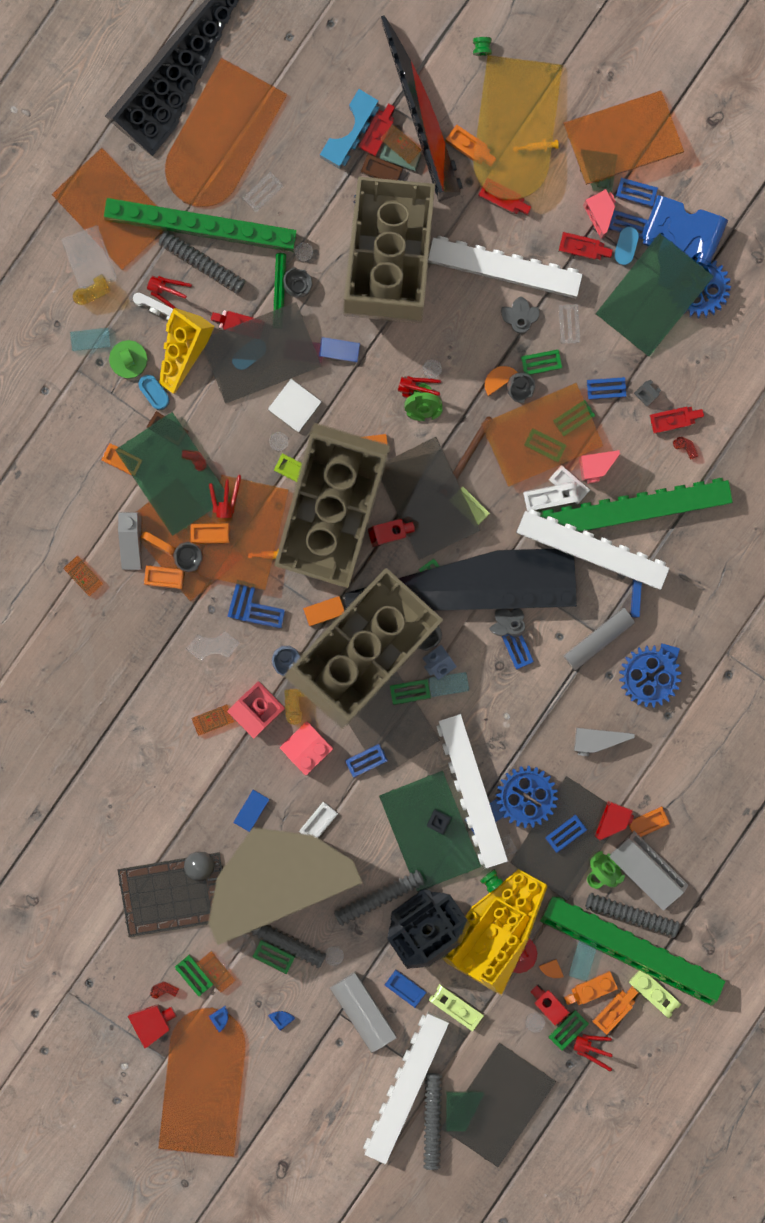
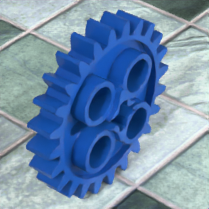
[669,258,731,319]
[619,645,681,708]
[495,766,558,828]

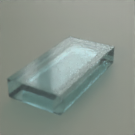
[70,328,111,351]
[428,672,469,697]
[568,941,596,981]

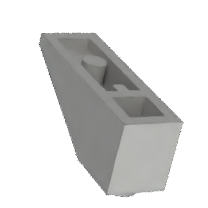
[118,512,141,570]
[574,728,635,756]

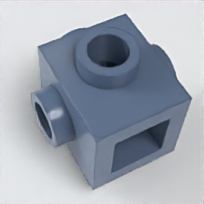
[423,645,457,680]

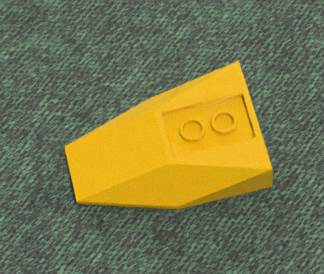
[442,869,547,995]

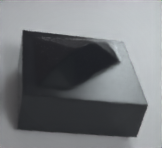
[427,808,453,835]

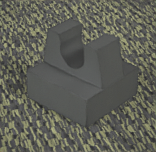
[634,379,661,406]

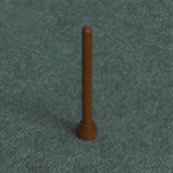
[437,416,493,499]

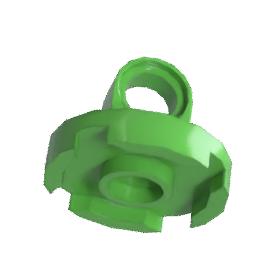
[109,340,148,379]
[404,383,443,421]
[587,851,625,889]

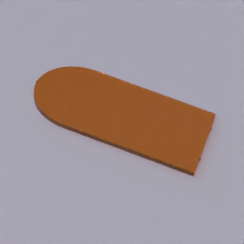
[165,58,287,207]
[158,1007,246,1157]

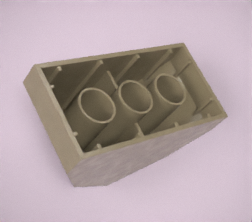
[343,177,435,324]
[274,423,390,588]
[284,568,443,729]
[208,828,362,945]

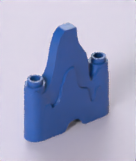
[642,195,728,288]

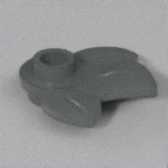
[501,297,539,334]
[489,608,525,637]

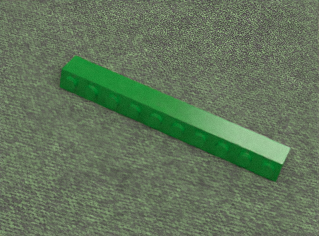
[103,198,297,252]
[540,478,733,532]
[540,896,726,1006]

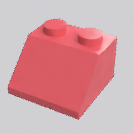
[583,190,616,239]
[579,450,620,484]
[227,681,285,739]
[280,721,334,776]

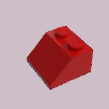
[595,801,634,840]

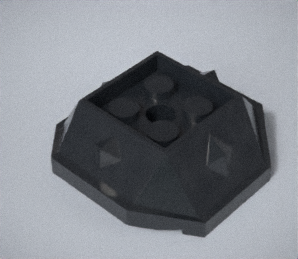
[387,889,470,969]

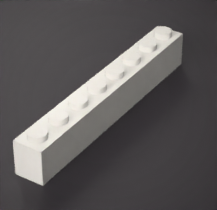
[428,236,582,299]
[516,509,669,590]
[436,714,508,868]
[363,1012,449,1164]

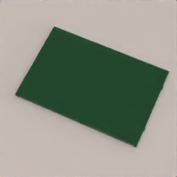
[595,233,714,356]
[115,412,230,536]
[379,770,481,892]

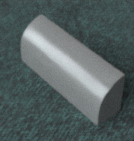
[563,608,635,671]
[609,831,688,911]
[330,971,397,1053]

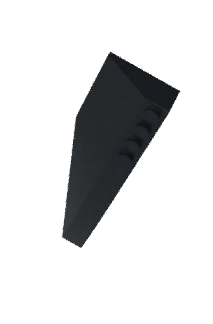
[345,548,577,611]

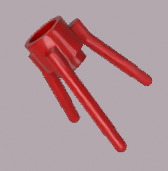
[147,276,192,309]
[398,376,441,398]
[209,475,241,518]
[573,1034,613,1071]

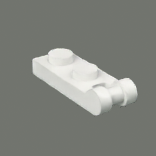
[133,293,173,320]
[523,481,580,511]

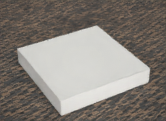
[268,379,321,433]

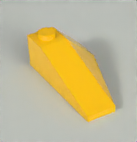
[159,308,215,394]

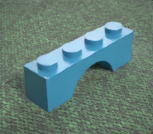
[320,89,380,169]

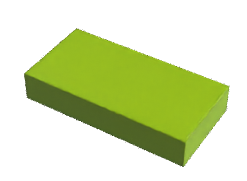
[274,453,302,482]

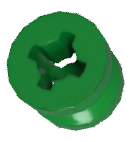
[473,37,492,56]
[480,869,504,893]

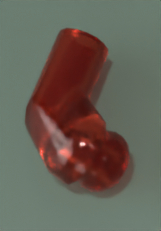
[673,437,699,460]
[181,449,207,471]
[150,982,180,999]

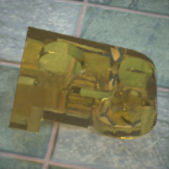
[73,273,111,305]
[285,689,305,725]

